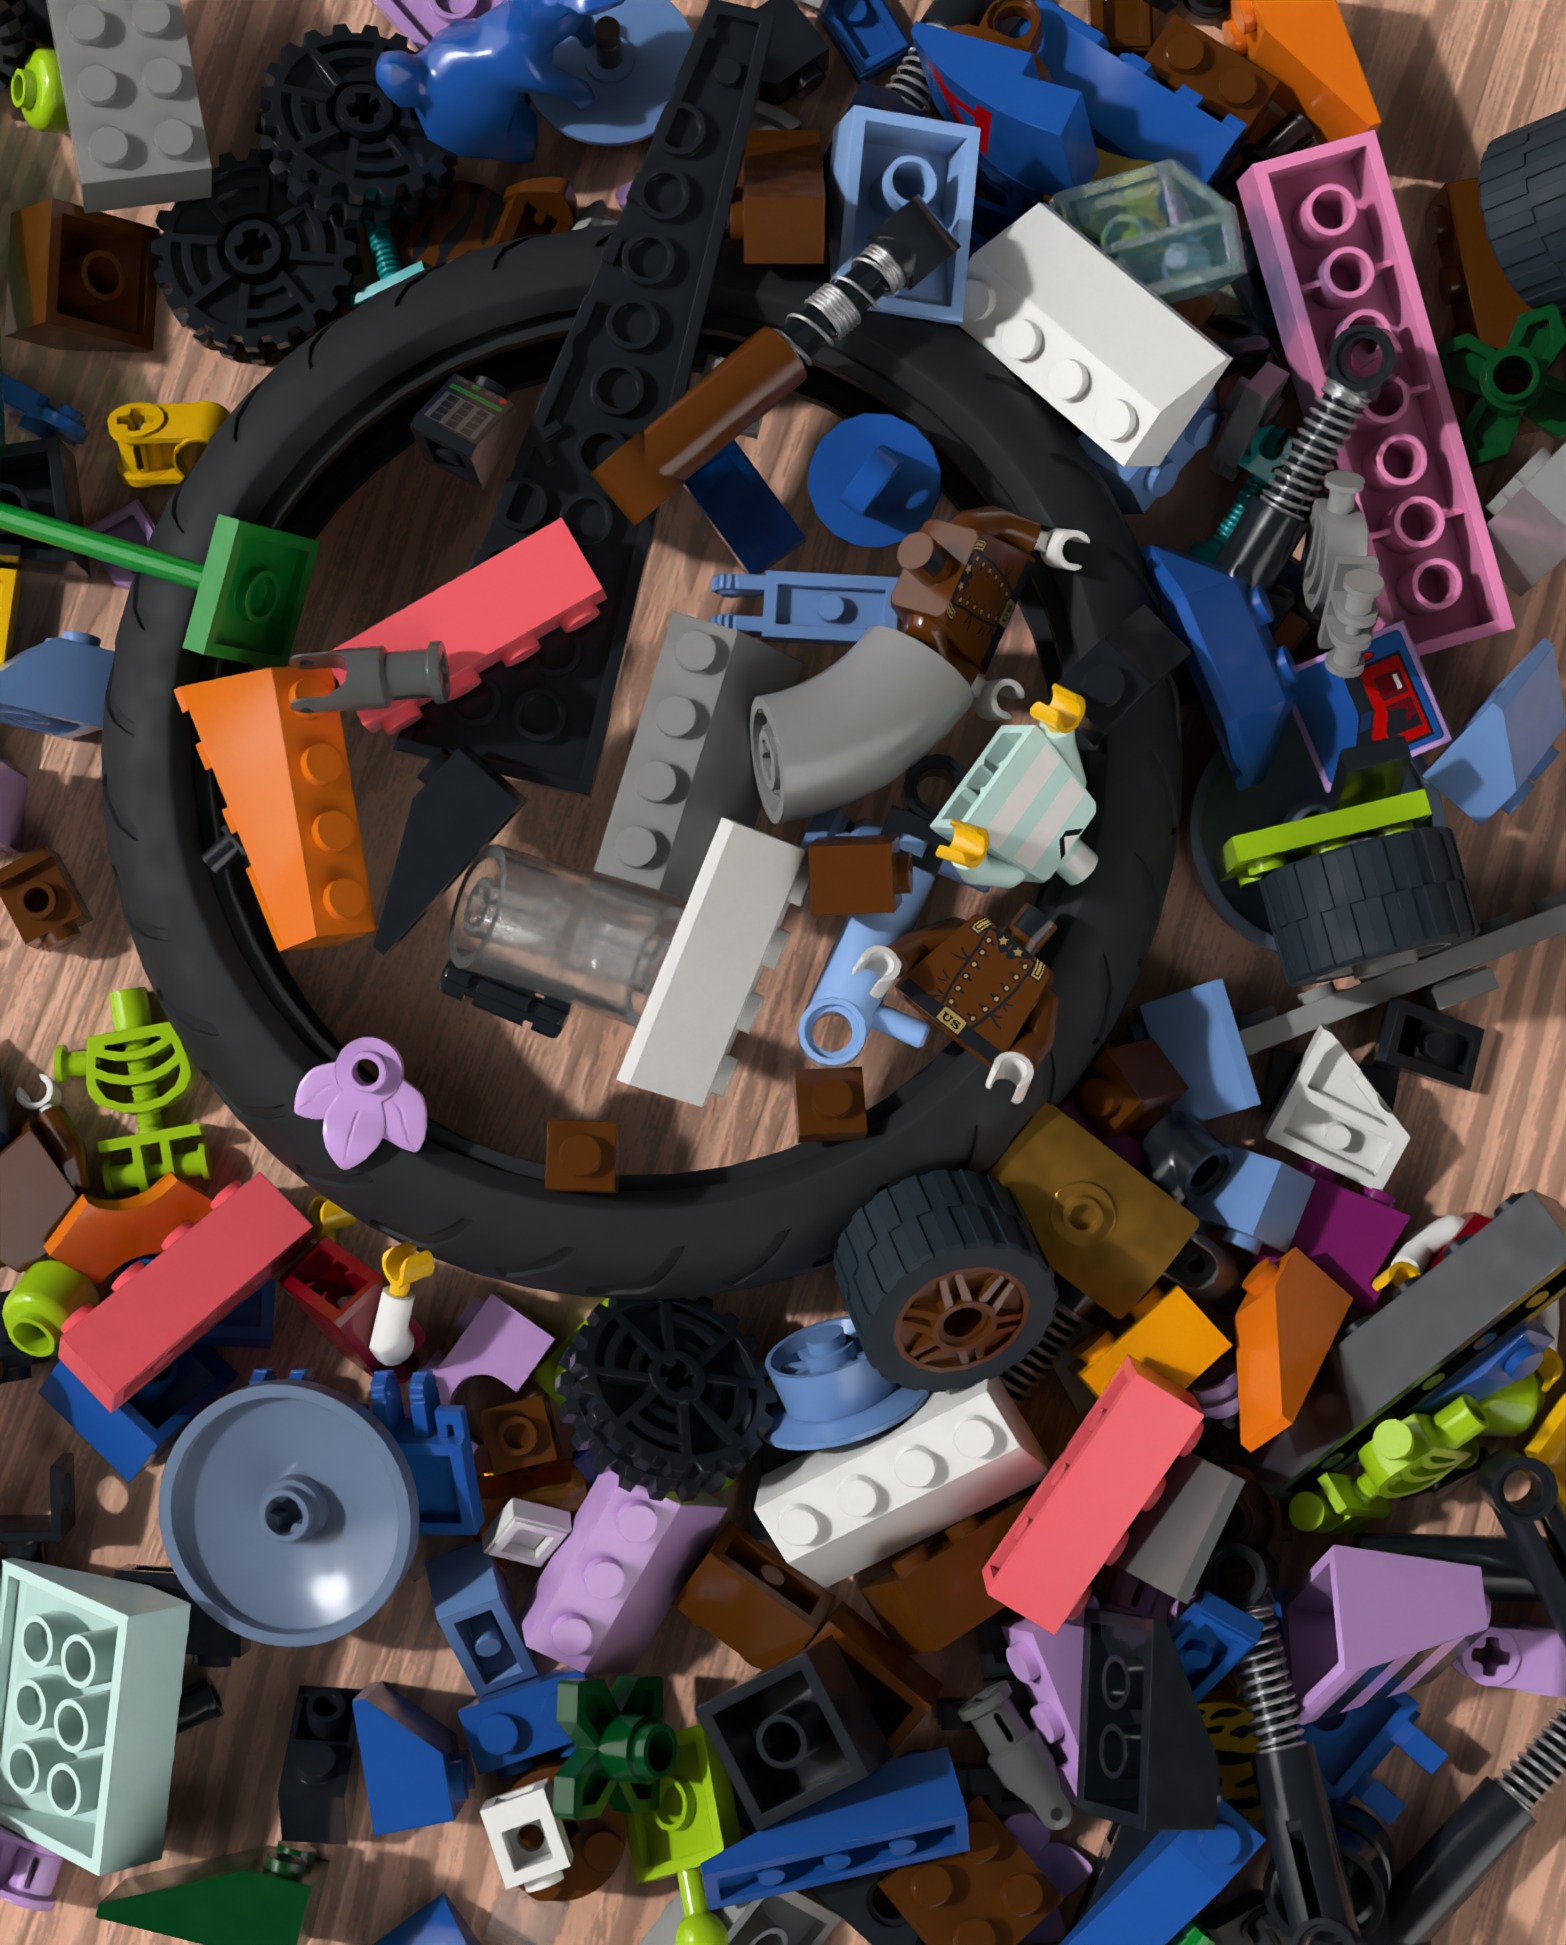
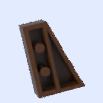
[859,1481,1042,1655]

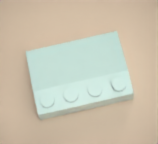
[0,1558,191,1876]

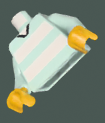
[929,683,1098,889]

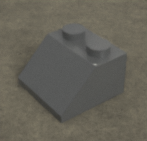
[1114,1452,1246,1605]

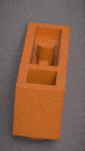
[1234,1247,1354,1453]

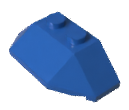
[1140,544,1300,791]

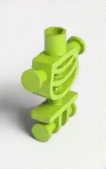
[54,987,214,1199]
[1289,1393,1489,1535]

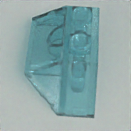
[1047,159,1248,304]

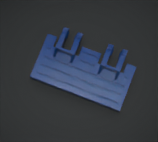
[249,1368,485,1536]

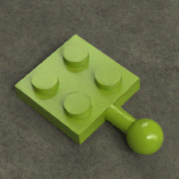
[627,1723,742,1945]

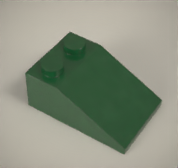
[95,1840,330,1945]

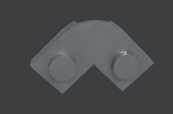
[1209,361,1290,482]

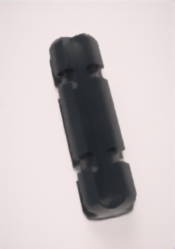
[439,956,570,1038]

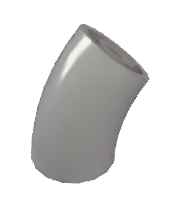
[750,625,975,824]

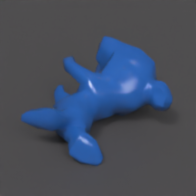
[375,0,626,164]

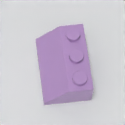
[519,1470,728,1673]

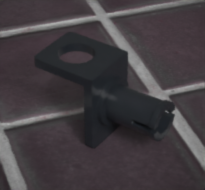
[0,1453,76,1564]

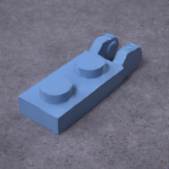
[709,570,899,646]

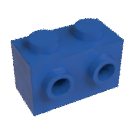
[458,1665,594,1779]

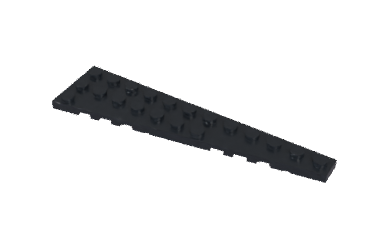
[392,0,776,798]

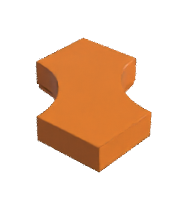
[43,1171,215,1284]

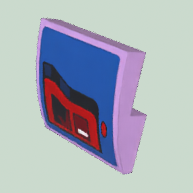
[1292,620,1454,793]

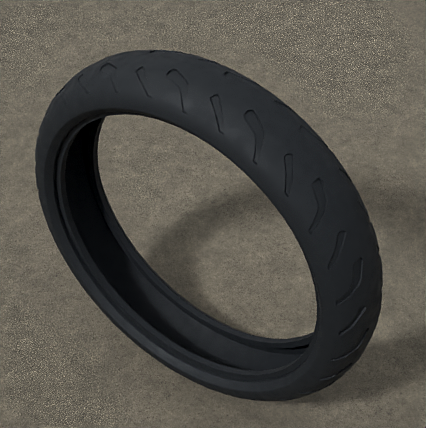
[101,225,1183,1300]

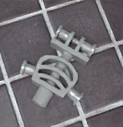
[1297,470,1384,678]

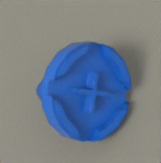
[808,413,941,547]

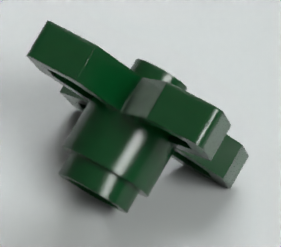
[1436,304,1566,469]
[553,1674,678,1820]

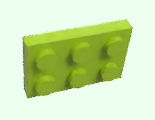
[1213,788,1432,888]

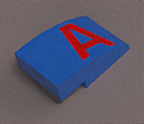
[911,21,1100,206]

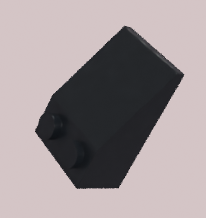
[1076,1608,1222,1831]

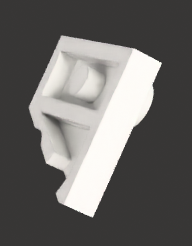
[1263,1023,1411,1191]

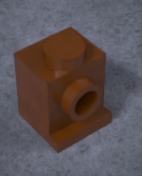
[0,846,93,952]

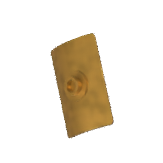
[986,1102,1200,1319]

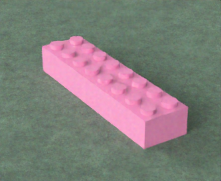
[1236,130,1515,656]

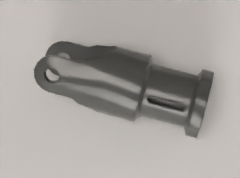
[290,640,450,713]
[1161,1230,1254,1316]
[958,1680,1073,1830]

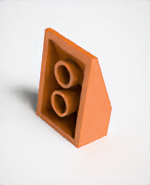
[1222,0,1382,145]

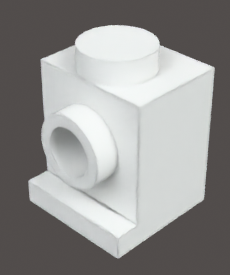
[480,1777,574,1893]

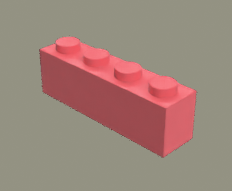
[331,517,607,735]
[58,1172,313,1414]
[982,1354,1205,1635]

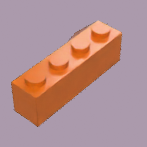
[173,666,377,952]

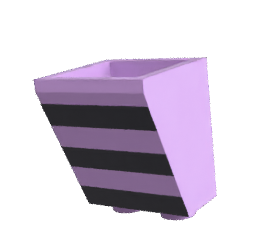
[1281,1544,1491,1725]

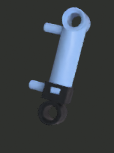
[798,754,991,1068]

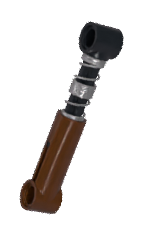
[590,194,961,526]

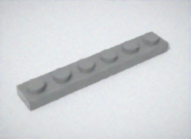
[1238,890,1566,1057]

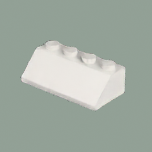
[959,202,1233,467]
[616,817,810,1107]
[754,1376,1052,1588]

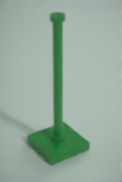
[0,502,321,668]

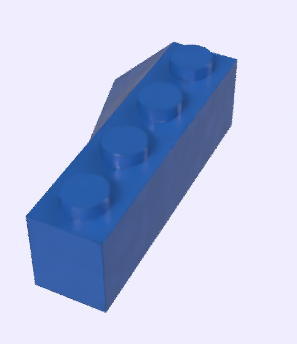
[1007,0,1248,215]

